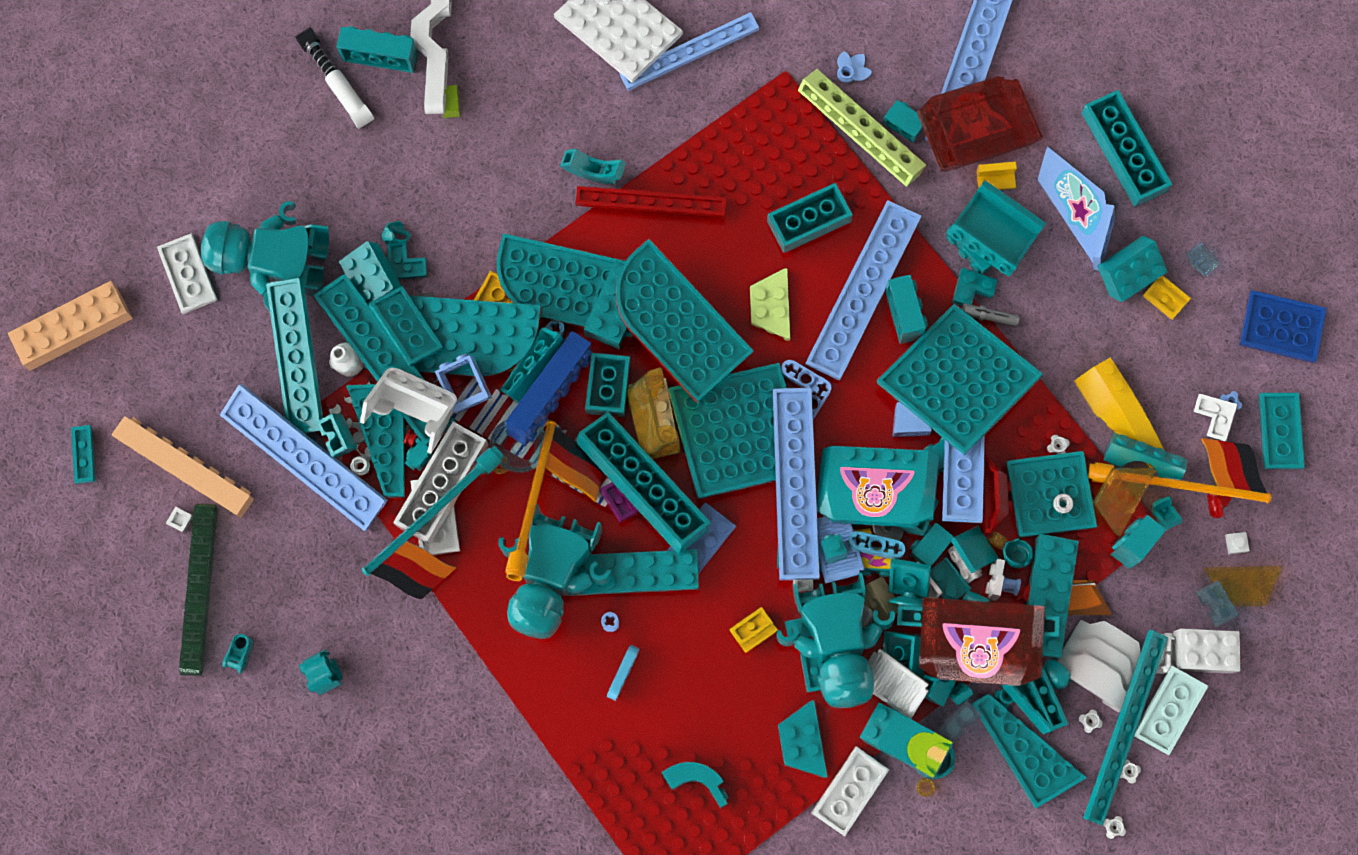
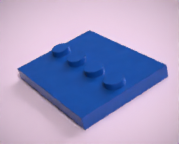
[1239,290,1327,363]

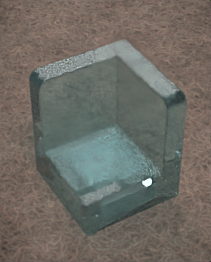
[1187,242,1220,276]

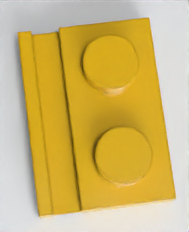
[1143,276,1191,320]
[729,607,778,653]

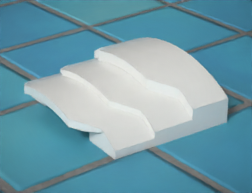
[1056,620,1141,713]

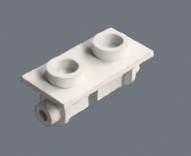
[947,546,982,584]
[1156,633,1174,674]

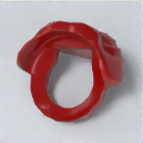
[1207,493,1232,518]

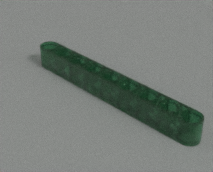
[179,503,217,676]

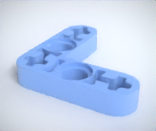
[781,360,831,420]

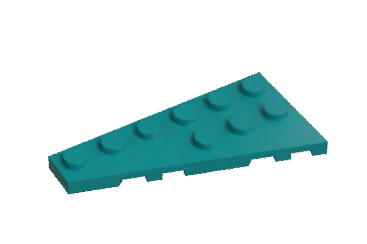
[346,384,405,498]
[971,694,1087,809]

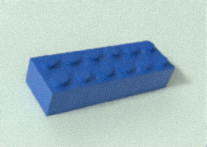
[506,331,592,446]

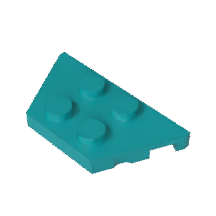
[778,700,827,778]

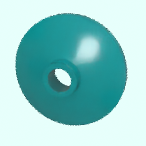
[889,592,928,607]

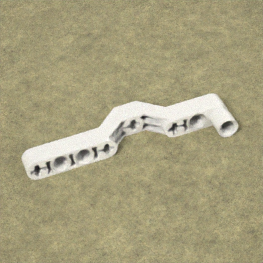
[410,0,452,114]

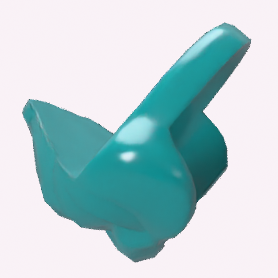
[382,221,411,244]

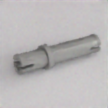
[962,303,1019,327]

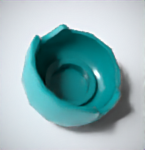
[1003,538,1033,568]
[1042,659,1071,689]

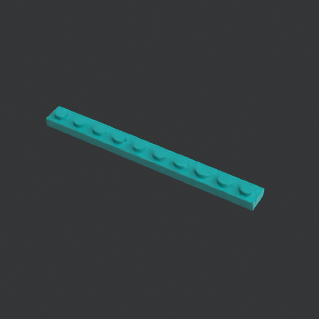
[1083,630,1168,826]

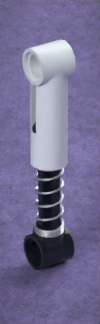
[295,27,374,129]

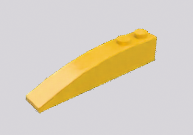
[1074,357,1164,469]

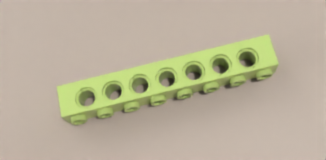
[798,69,926,187]

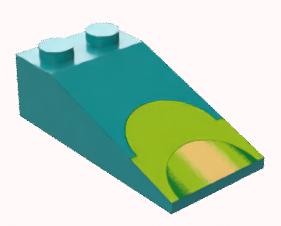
[860,703,953,779]

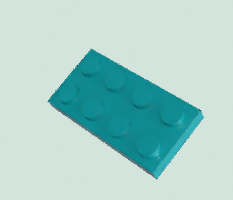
[369,286,443,367]
[1258,393,1305,470]

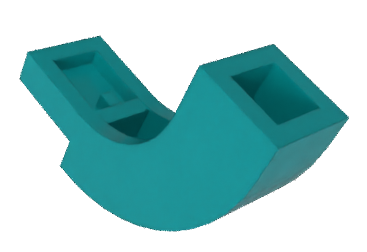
[560,149,626,184]
[662,762,728,808]

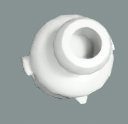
[329,342,364,377]

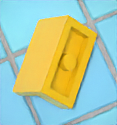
[976,162,1017,190]

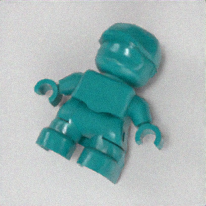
[201,201,330,312]
[498,504,612,639]
[777,572,895,708]

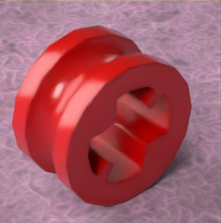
[404,429,419,447]
[1017,583,1030,602]

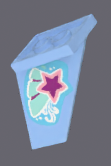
[1038,146,1115,271]

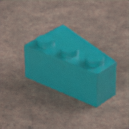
[1002,668,1068,734]

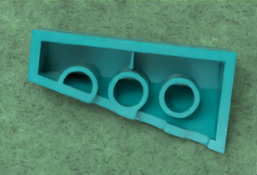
[500,327,565,403]

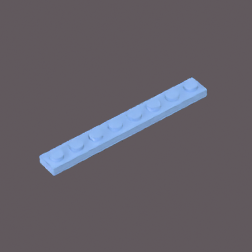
[620,12,759,91]

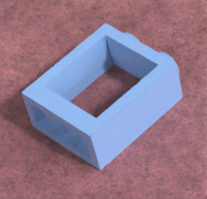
[435,354,492,414]

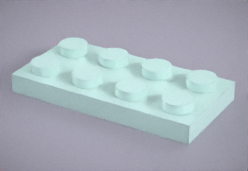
[1134,666,1208,755]

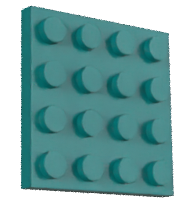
[1006,451,1097,538]

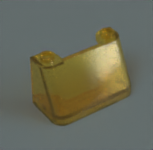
[627,368,680,459]

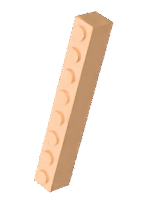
[112,416,254,518]

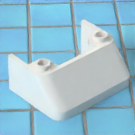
[360,368,457,454]

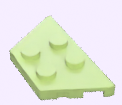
[750,268,790,341]

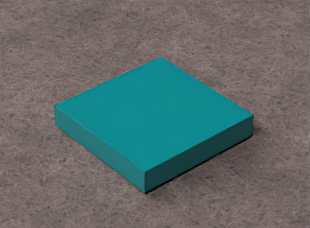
[951,526,999,574]
[889,558,931,600]

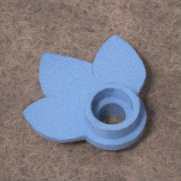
[837,51,872,83]

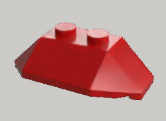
[983,456,1012,536]

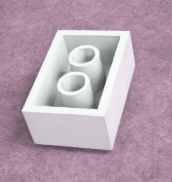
[1173,629,1240,674]

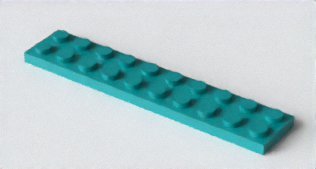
[313,274,457,445]

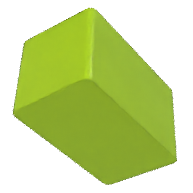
[443,85,460,118]

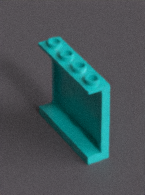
[947,180,1046,277]

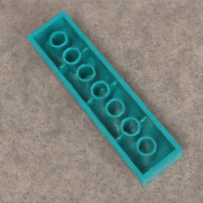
[577,412,711,554]

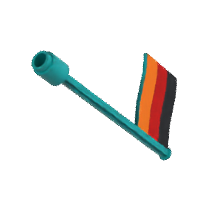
[362,446,504,599]

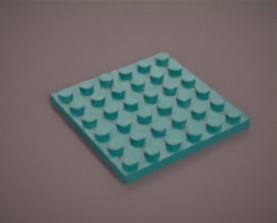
[877,304,1042,456]
[668,363,786,499]

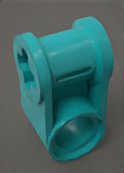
[222,634,254,674]

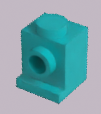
[405,438,434,471]

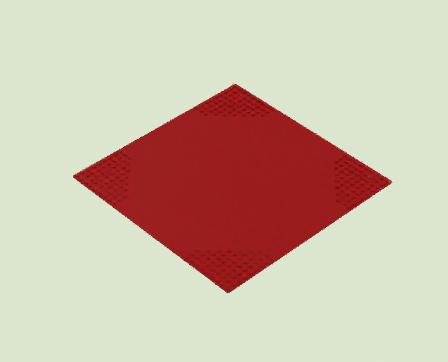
[316,71,1158,855]

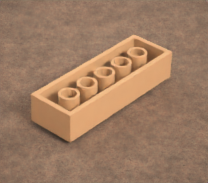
[8,281,133,371]

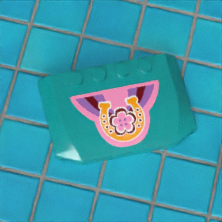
[816,446,939,527]

